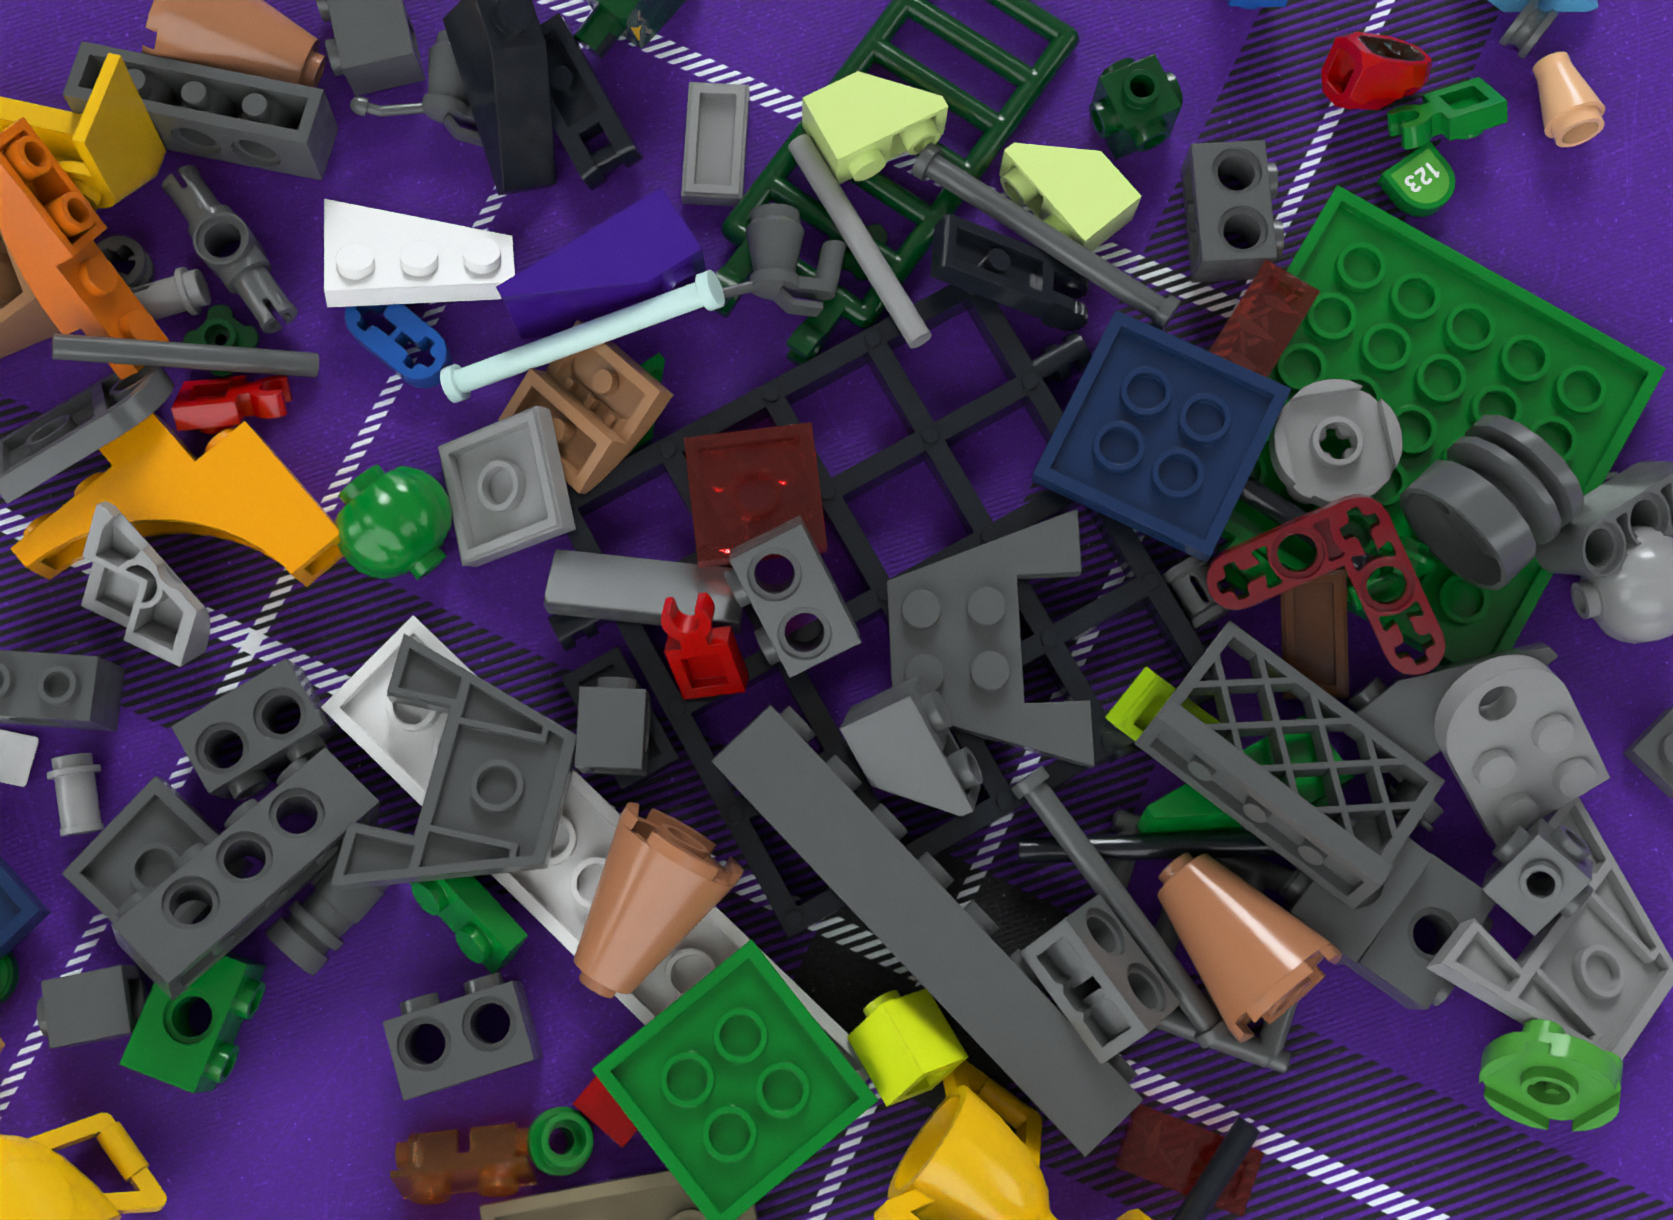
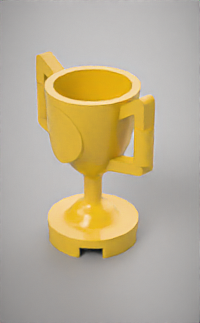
[0,1037,167,1220]
[874,1060,1152,1220]

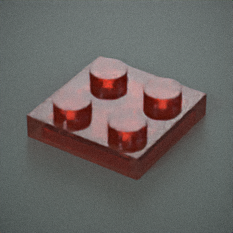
[684,422,828,568]

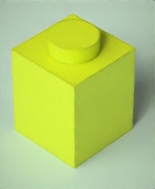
[847,989,968,1107]

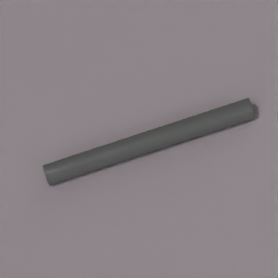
[52,333,319,378]

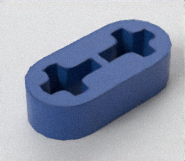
[344,304,452,389]

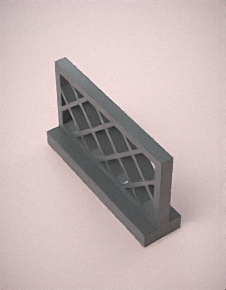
[1134,620,1445,910]

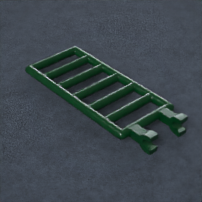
[715,0,1079,366]

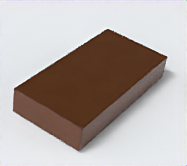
[1280,568,1349,699]

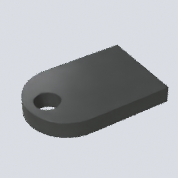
[0,366,174,504]

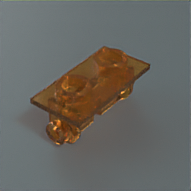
[390,1122,537,1205]

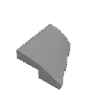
[81,501,210,667]

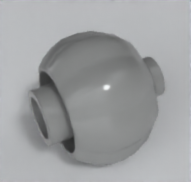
[1571,525,1673,644]

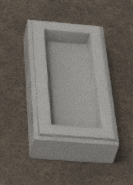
[681,82,750,206]

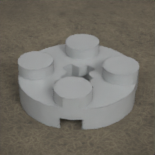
[1269,379,1403,507]

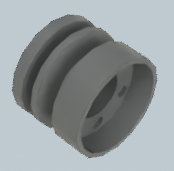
[1400,415,1584,591]

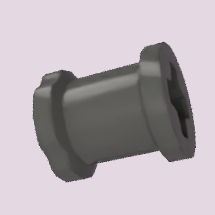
[1161,556,1233,631]

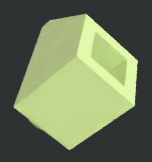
[802,71,948,184]
[999,143,1142,251]

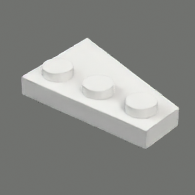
[324,199,515,308]

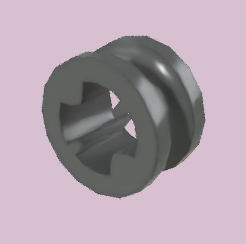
[1499,0,1559,60]
[97,235,155,288]

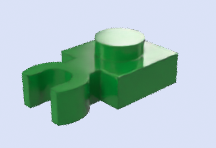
[1387,77,1508,149]

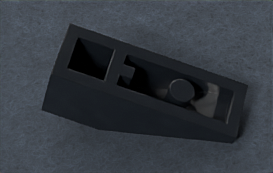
[442,0,557,196]

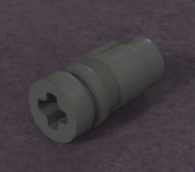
[265,852,390,976]

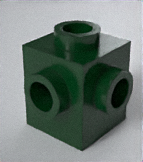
[1089,54,1183,160]

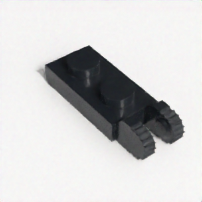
[930,213,1089,332]

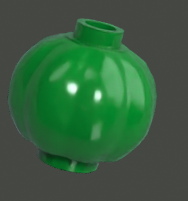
[335,464,452,581]

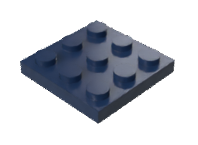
[1032,310,1291,563]

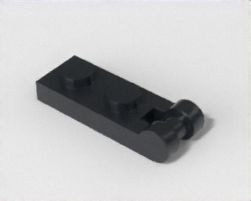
[540,13,644,191]

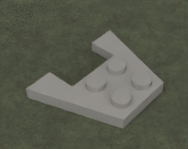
[1426,797,1673,1060]

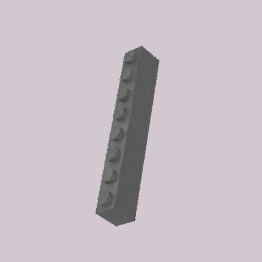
[711,705,1143,1157]

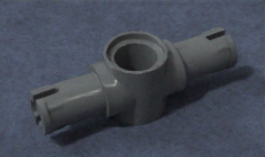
[162,165,298,334]

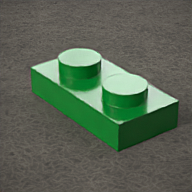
[409,876,528,974]

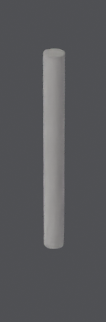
[788,134,932,348]

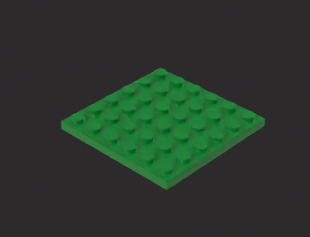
[1221,185,1666,664]

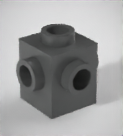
[1482,817,1594,936]

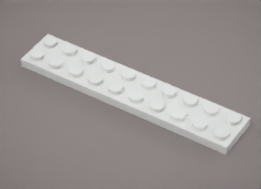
[321,615,870,1082]

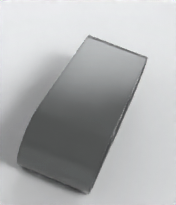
[1535,461,1673,578]

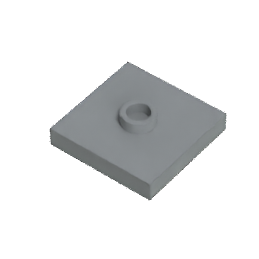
[438,406,576,567]

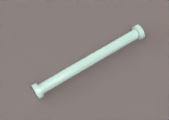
[440,270,725,403]

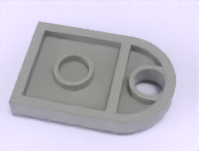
[1434,655,1610,846]

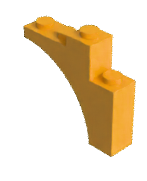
[10,412,344,587]

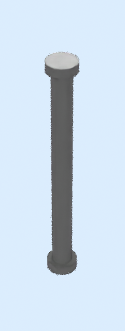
[911,142,1182,331]
[1010,766,1234,1049]

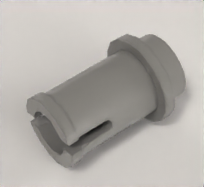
[129,267,211,320]
[46,753,104,837]

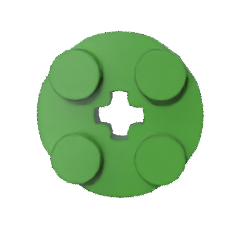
[1479,1019,1623,1131]

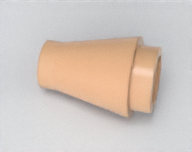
[1533,52,1605,147]

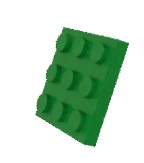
[592,939,878,1220]

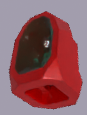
[1321,31,1432,110]

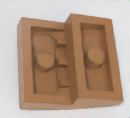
[498,320,674,494]

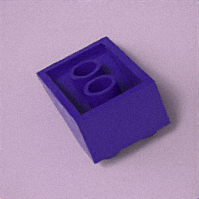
[496,187,706,339]

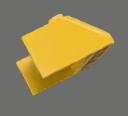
[0,53,166,211]

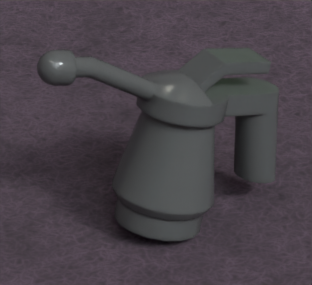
[350,30,483,147]
[722,203,847,317]

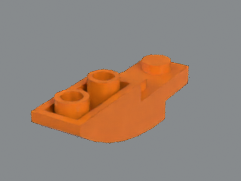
[0,117,169,380]

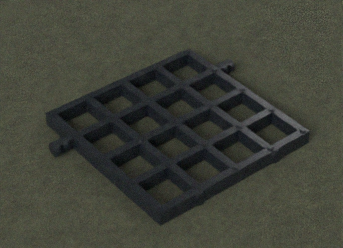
[547,284,1214,939]

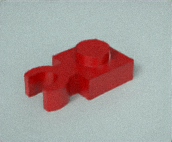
[171,375,293,434]
[661,592,749,700]

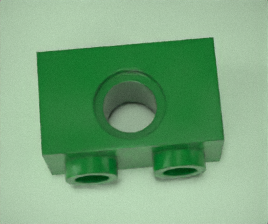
[119,951,266,1094]

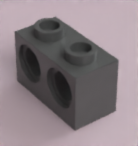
[1181,140,1284,283]
[724,515,861,678]
[171,659,340,801]
[1019,893,1181,1065]
[383,972,543,1101]

